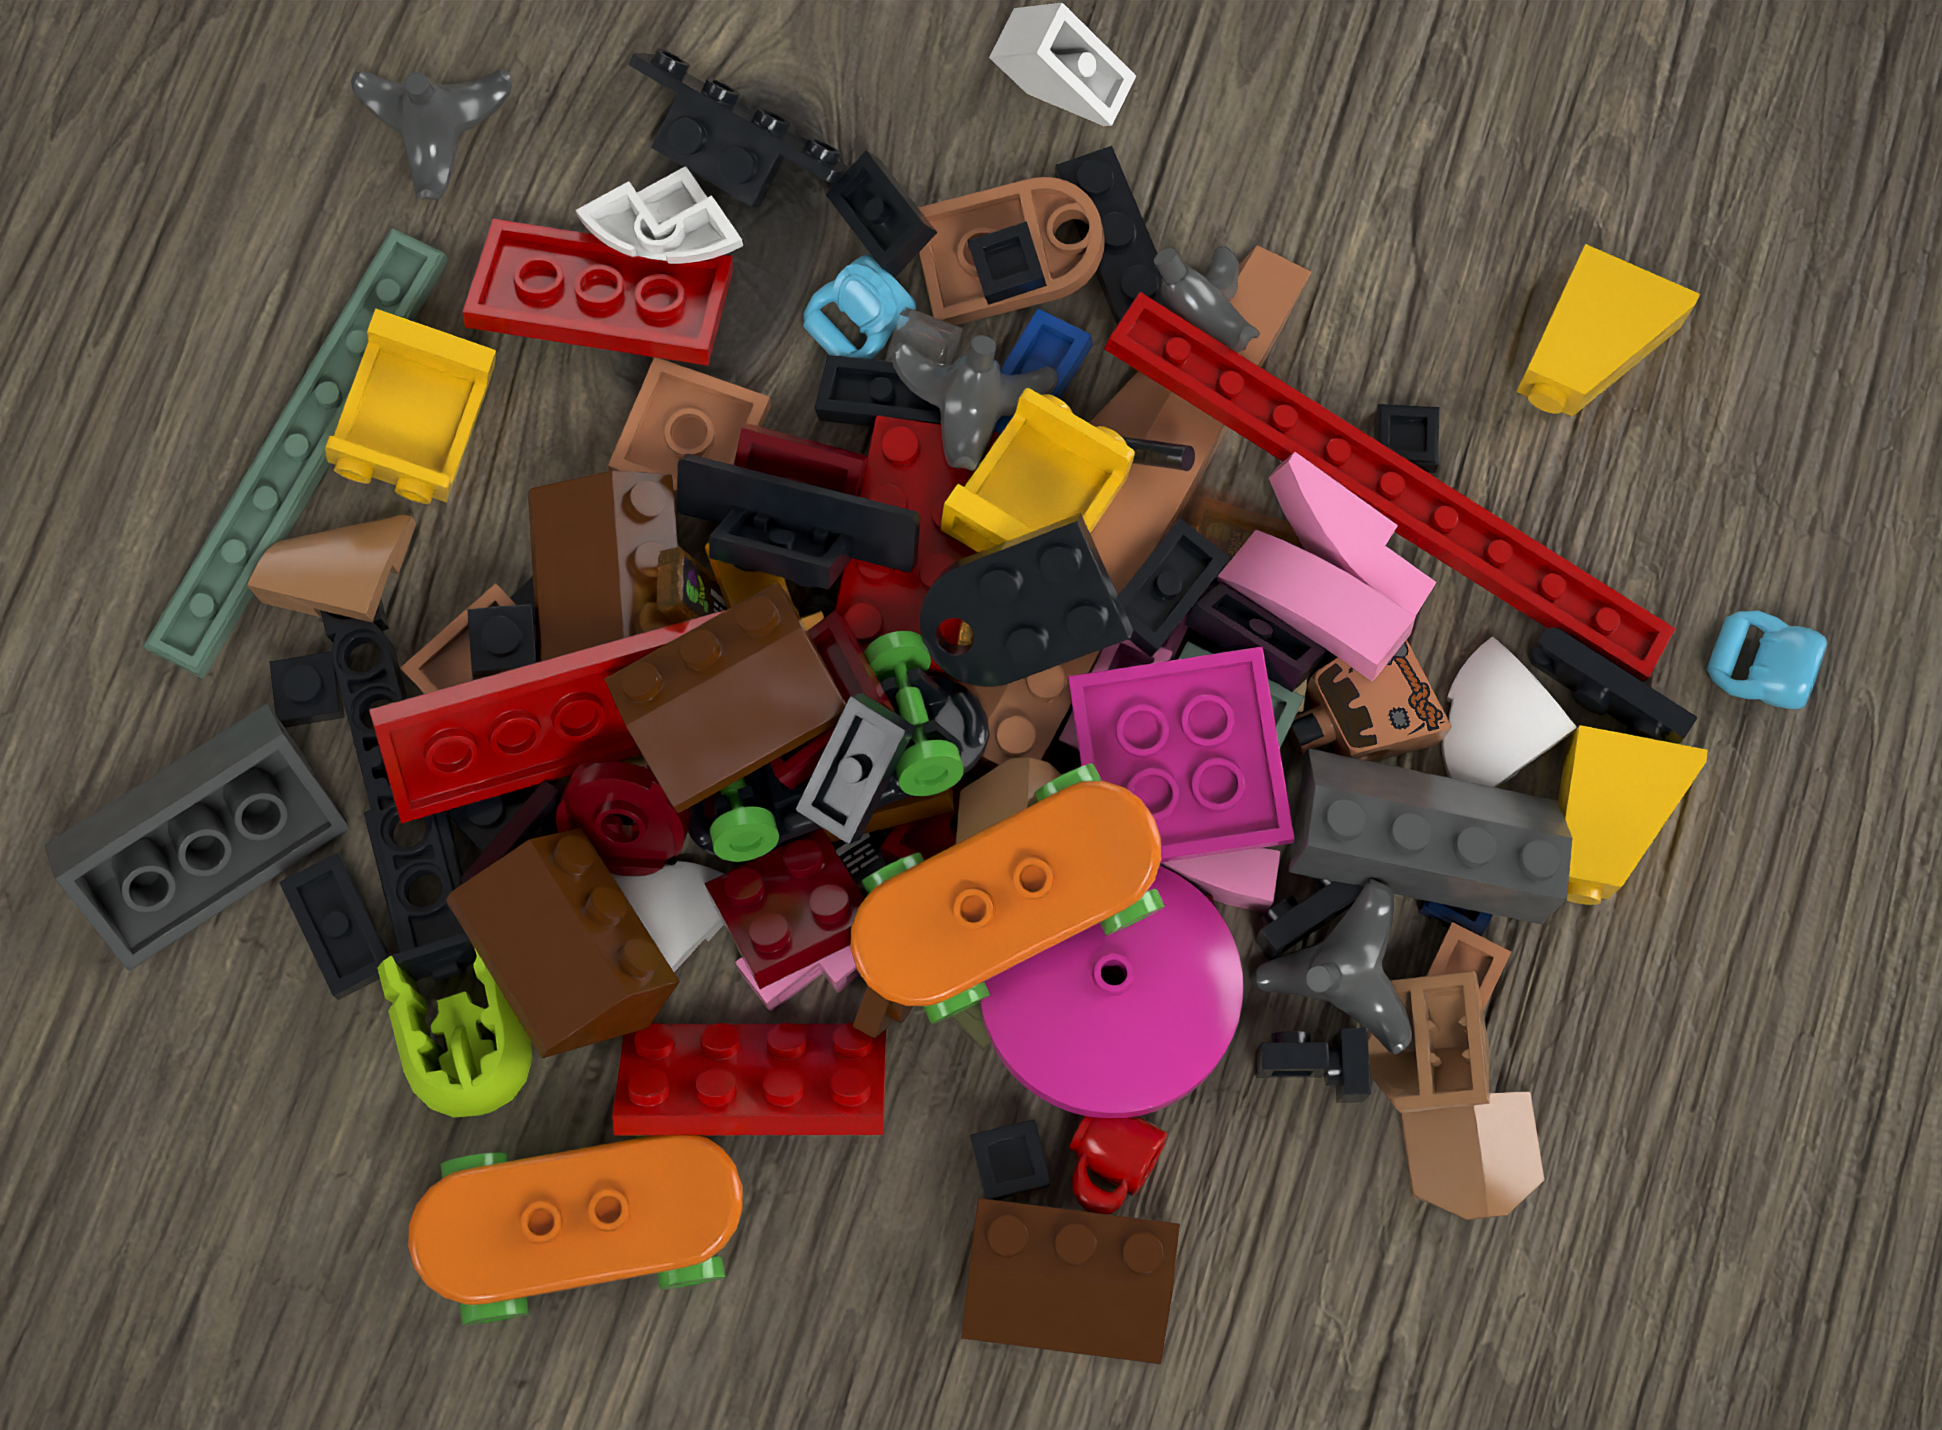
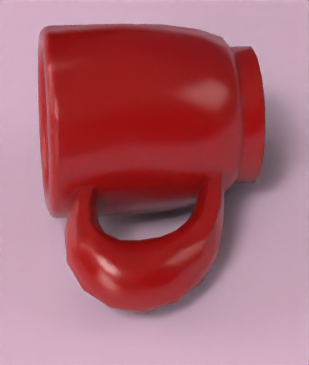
[1069,1116,1168,1214]

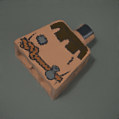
[1287,640,1452,762]

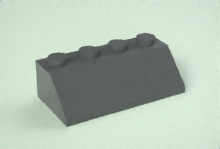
[44,704,350,971]
[1289,748,1573,925]

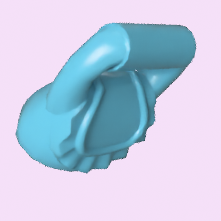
[803,254,917,359]
[1706,610,1827,709]

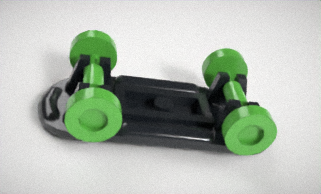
[688,631,990,862]

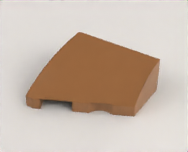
[247,515,416,622]

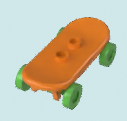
[850,763,1166,1025]
[408,1135,743,1326]

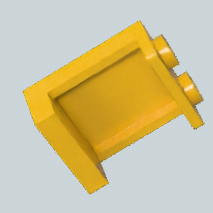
[325,308,496,504]
[940,388,1135,553]

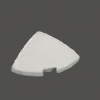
[576,166,743,264]
[1441,636,1577,788]
[611,861,724,972]

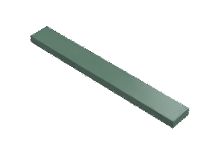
[143,228,449,680]

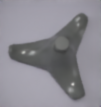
[351,70,512,200]
[1118,246,1260,361]
[892,335,1057,471]
[1252,879,1412,1054]

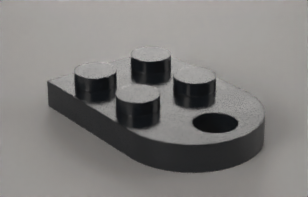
[920,513,1133,687]

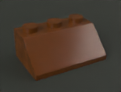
[528,470,683,662]
[605,582,847,814]
[446,828,680,1058]
[961,1198,1180,1364]

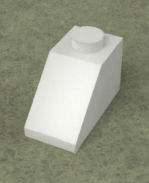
[989,3,1136,126]

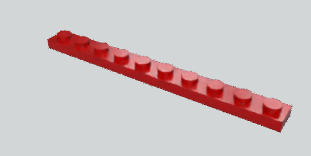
[1104,292,1676,683]

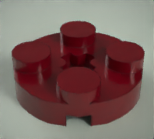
[556,762,690,876]

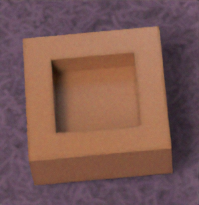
[1424,922,1511,1010]

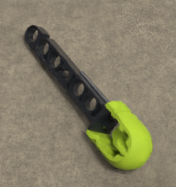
[320,599,532,1117]

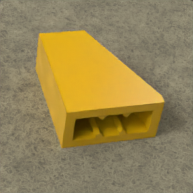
[1516,244,1700,417]
[1558,725,1708,905]

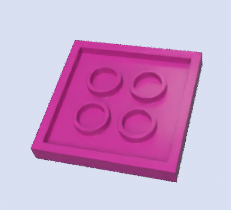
[1068,647,1294,863]

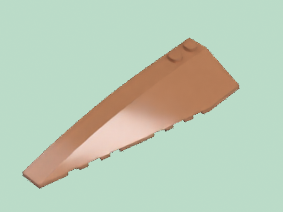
[925,245,1311,770]

